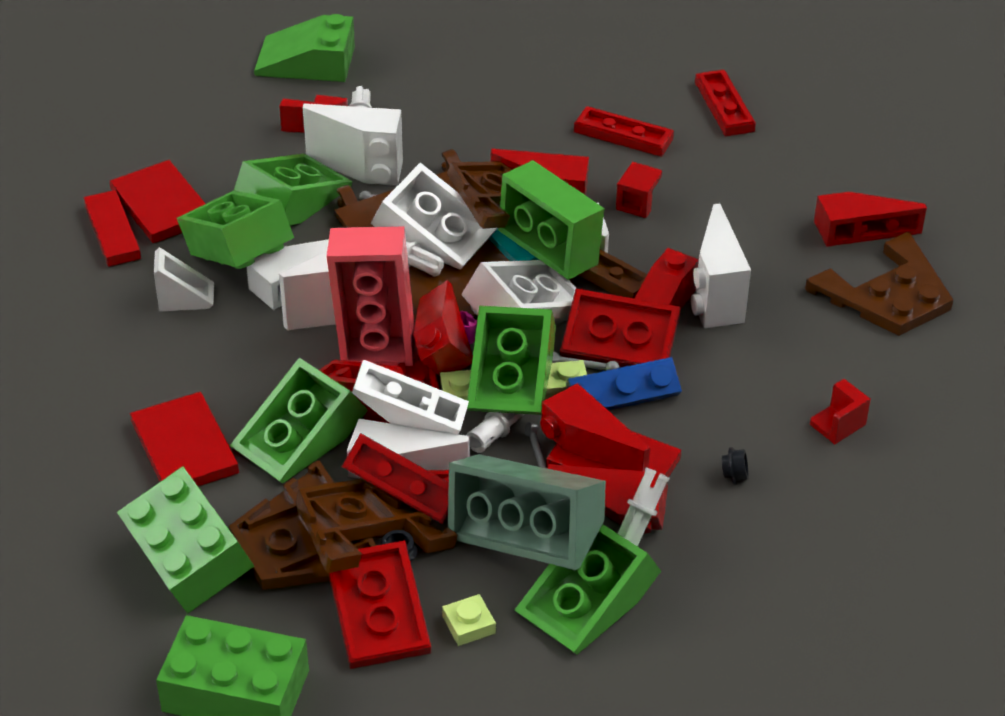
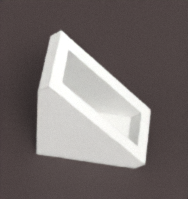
[154,247,214,311]

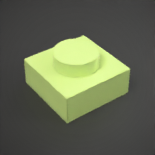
[442,594,496,646]

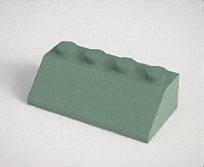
[448,454,606,570]

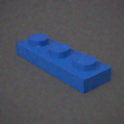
[566,357,682,410]

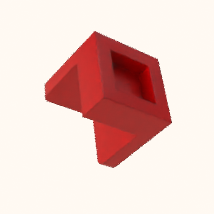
[616,161,662,218]
[810,379,871,444]

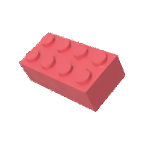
[326,226,415,367]

